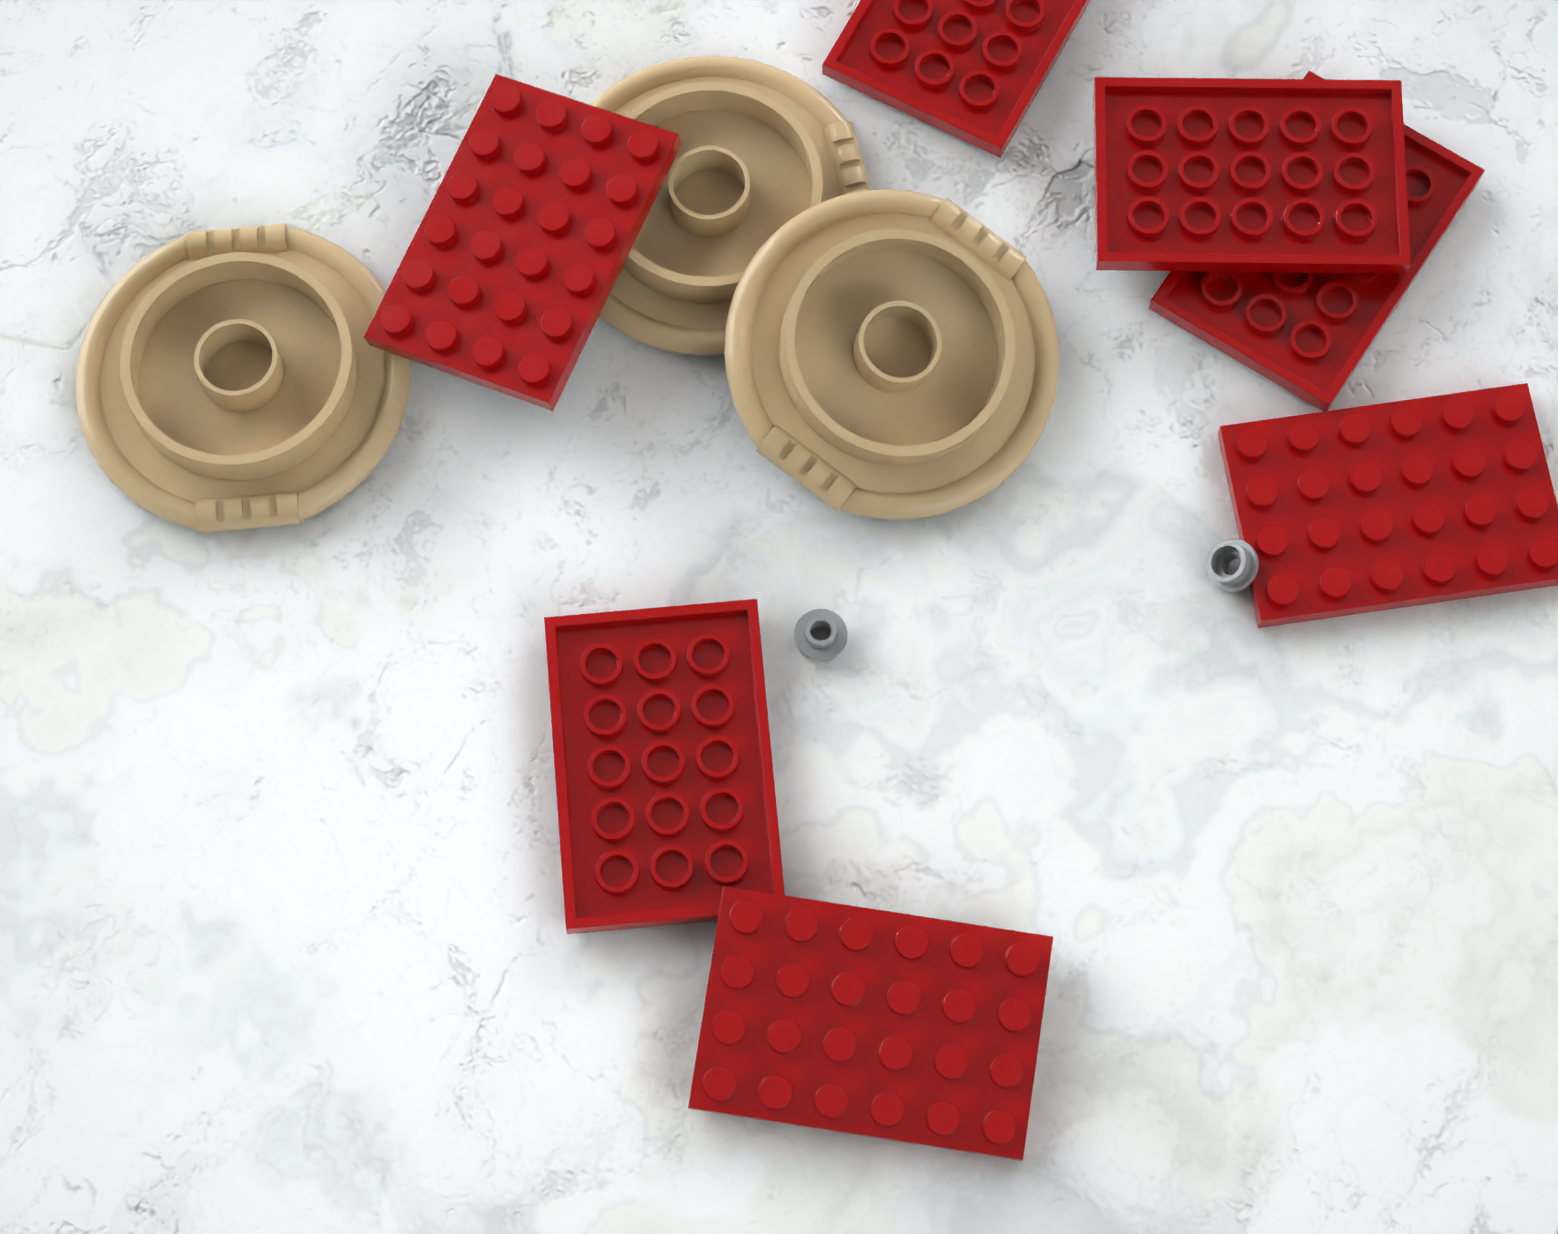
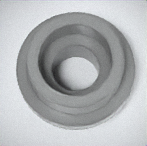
[1206,539,1259,592]
[794,609,848,662]

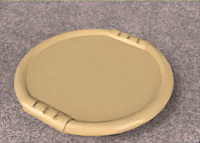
[590,56,872,356]
[724,189,1059,520]
[75,223,411,533]

